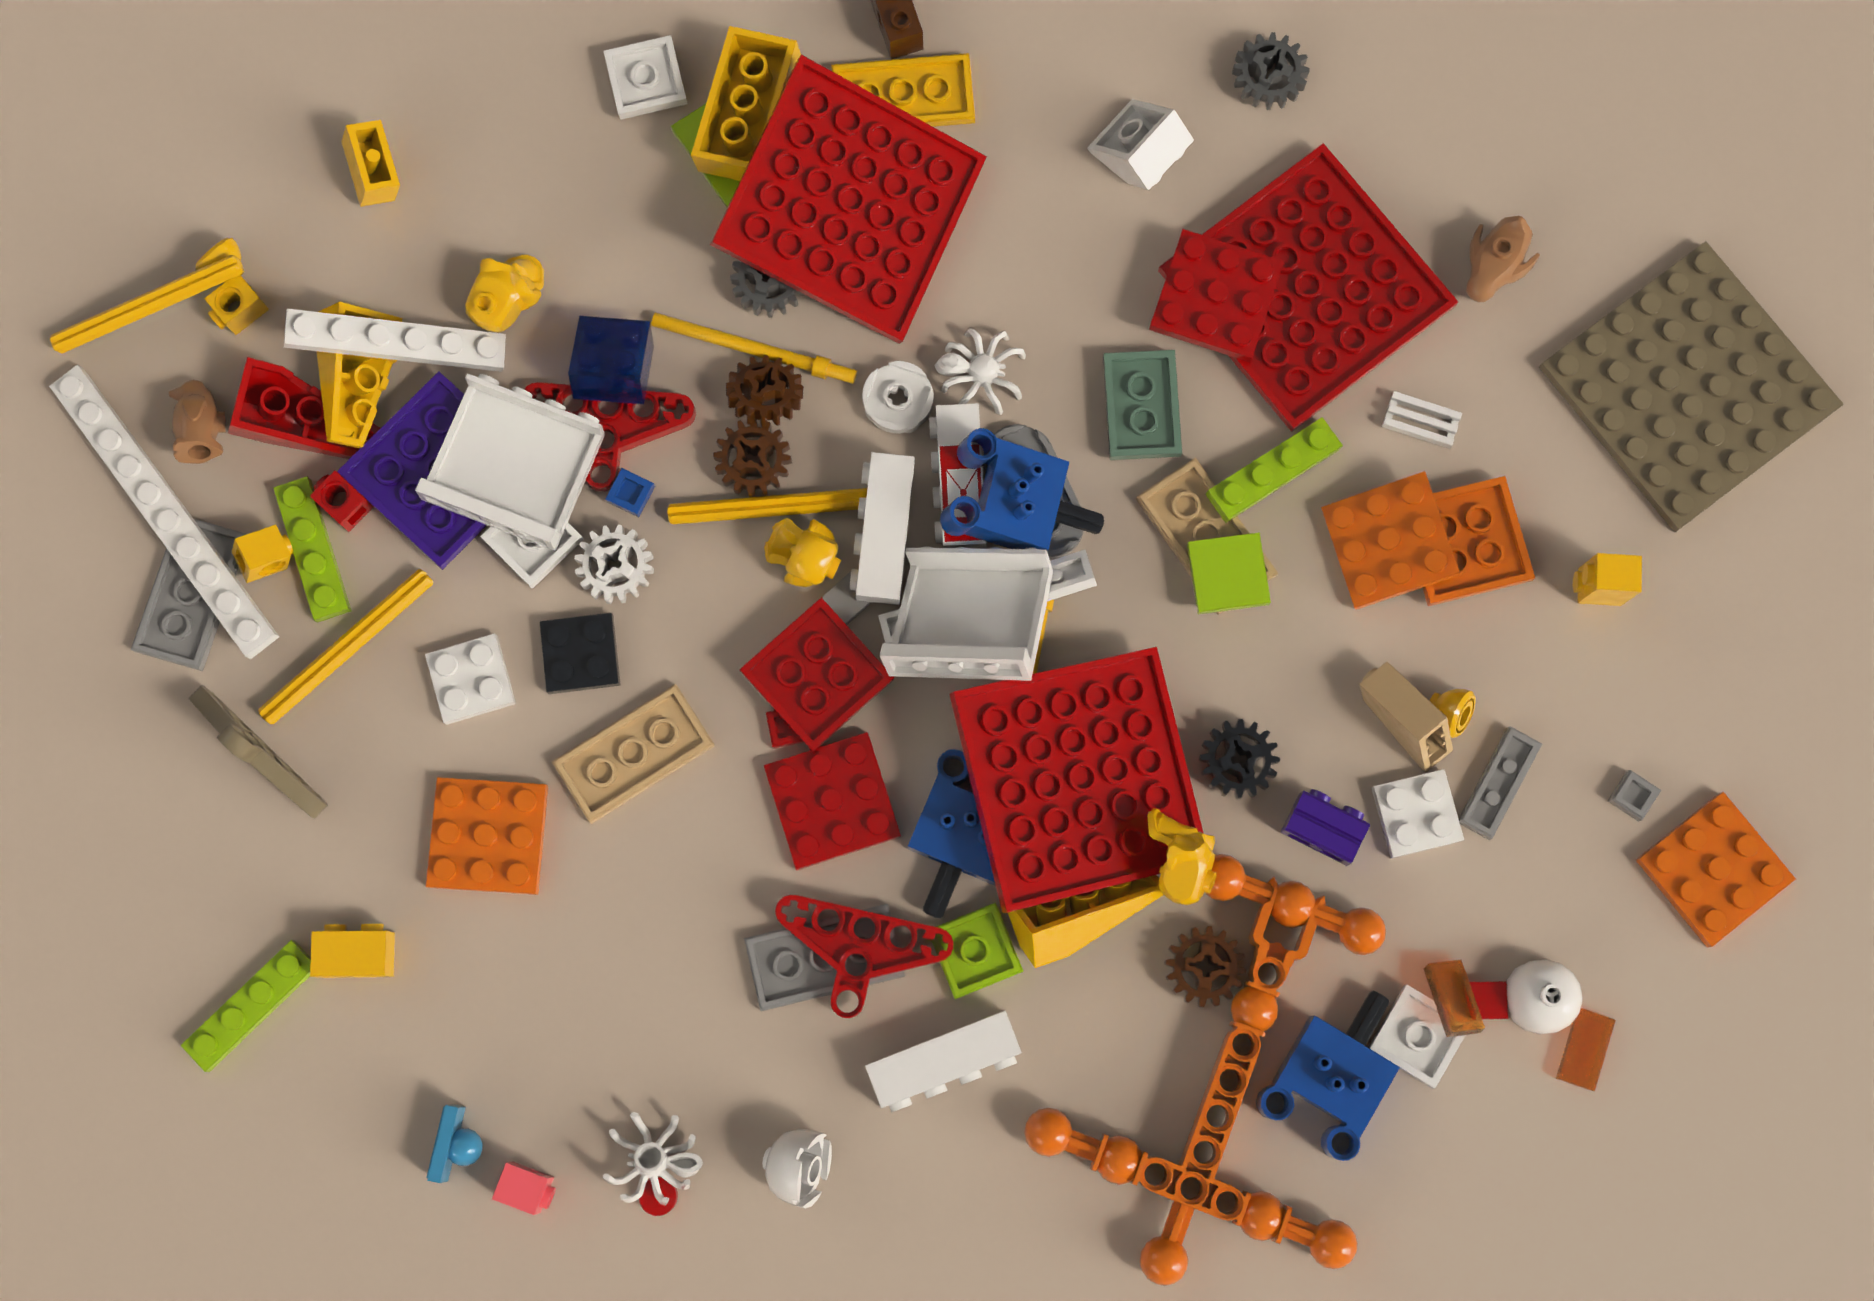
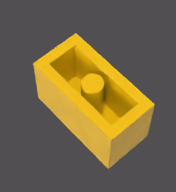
[341,120,400,207]
[1572,553,1642,606]
[310,924,395,978]

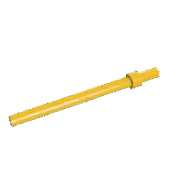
[651,312,857,384]

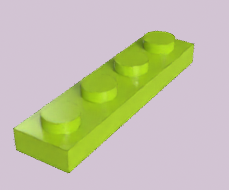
[1205,417,1343,523]
[273,476,352,623]
[181,940,311,1072]

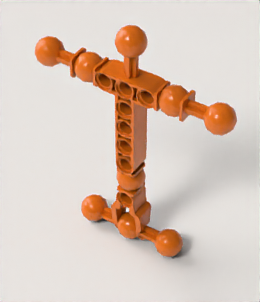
[1024,854,1386,1286]

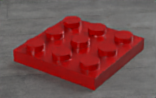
[1149,229,1284,363]
[739,597,894,752]
[763,732,901,871]

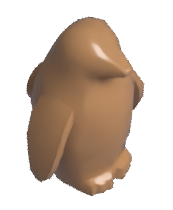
[1466,216,1540,302]
[169,380,226,464]

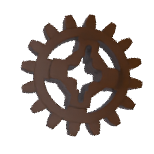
[726,355,804,427]
[713,419,792,497]
[1164,926,1247,1008]

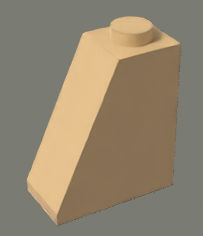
[1359,662,1453,773]

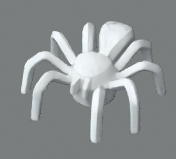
[935,328,1026,415]
[603,1112,703,1206]

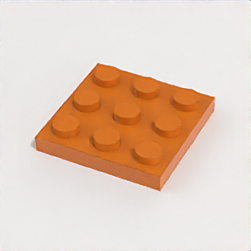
[1321,471,1461,610]
[1423,476,1535,606]
[426,777,548,895]
[1636,792,1796,948]

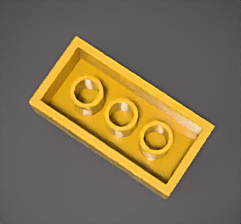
[691,26,801,181]

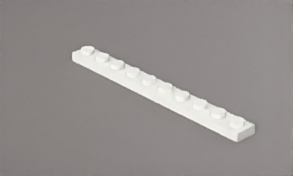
[49,364,280,659]

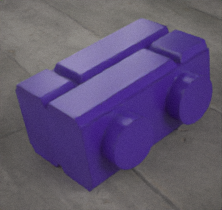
[1280,789,1370,866]

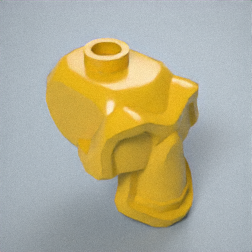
[465,255,544,333]
[764,518,841,587]
[1147,808,1217,905]

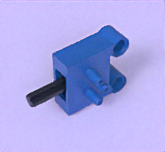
[940,428,1104,550]
[908,749,996,919]
[1256,991,1400,1161]

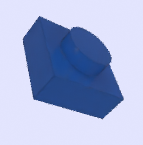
[605,468,655,517]

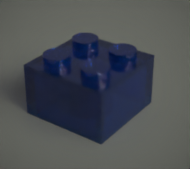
[568,316,654,404]

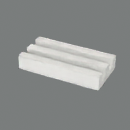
[1382,391,1462,449]

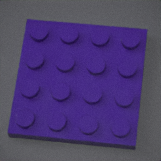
[337,371,487,570]

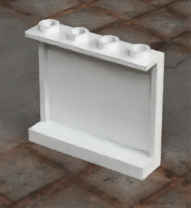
[415,374,605,551]
[879,546,1054,681]

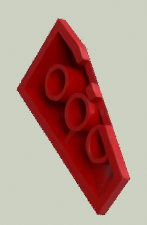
[228,357,380,459]

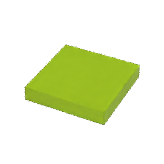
[1187,532,1271,614]
[931,902,1024,1000]

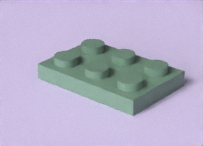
[1103,350,1182,460]

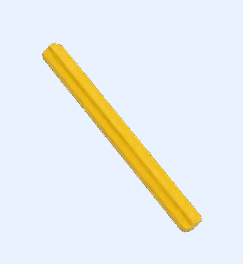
[50,255,244,353]
[667,488,867,524]
[258,569,433,724]

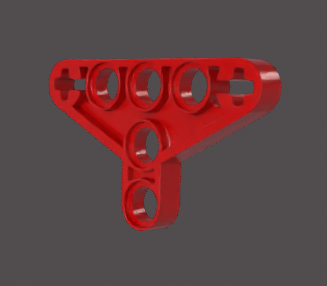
[524,382,696,492]
[775,895,954,1019]

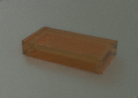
[1423,960,1485,1037]
[1556,1008,1616,1091]

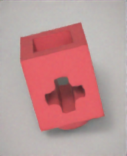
[492,1161,556,1215]

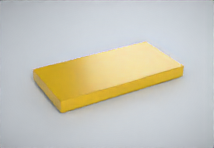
[831,53,975,127]

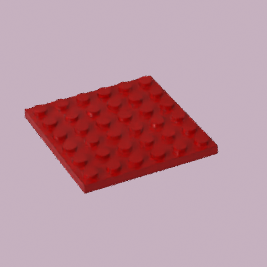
[710,55,987,344]
[1158,143,1458,432]
[949,647,1204,913]

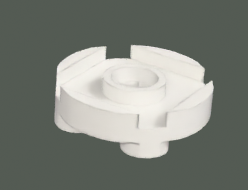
[862,361,934,434]

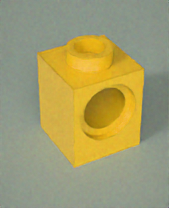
[204,275,269,335]
[232,524,293,583]

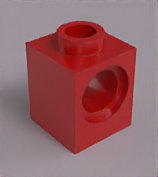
[310,470,374,532]

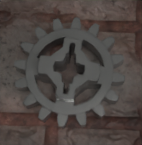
[1232,32,1310,110]
[730,261,804,318]

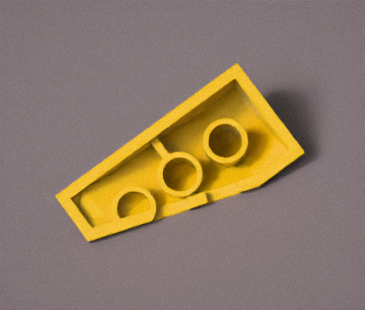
[316,301,403,448]
[1008,875,1164,968]

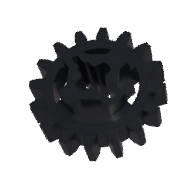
[1199,719,1280,800]

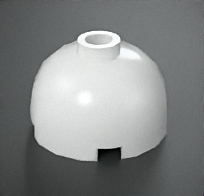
[1507,959,1583,1034]
[762,1129,832,1209]

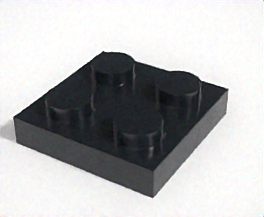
[540,613,621,694]

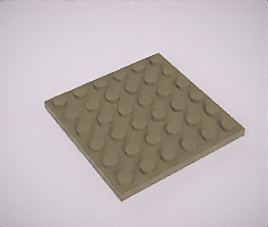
[1539,241,1844,532]

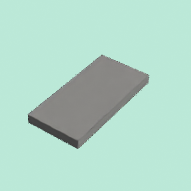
[131,519,246,671]
[744,904,905,1011]

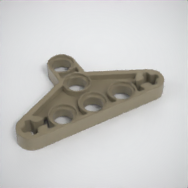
[189,685,328,819]

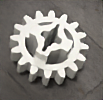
[574,525,654,604]

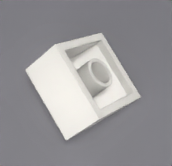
[1087,99,1194,190]

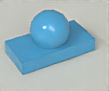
[426,1104,483,1183]

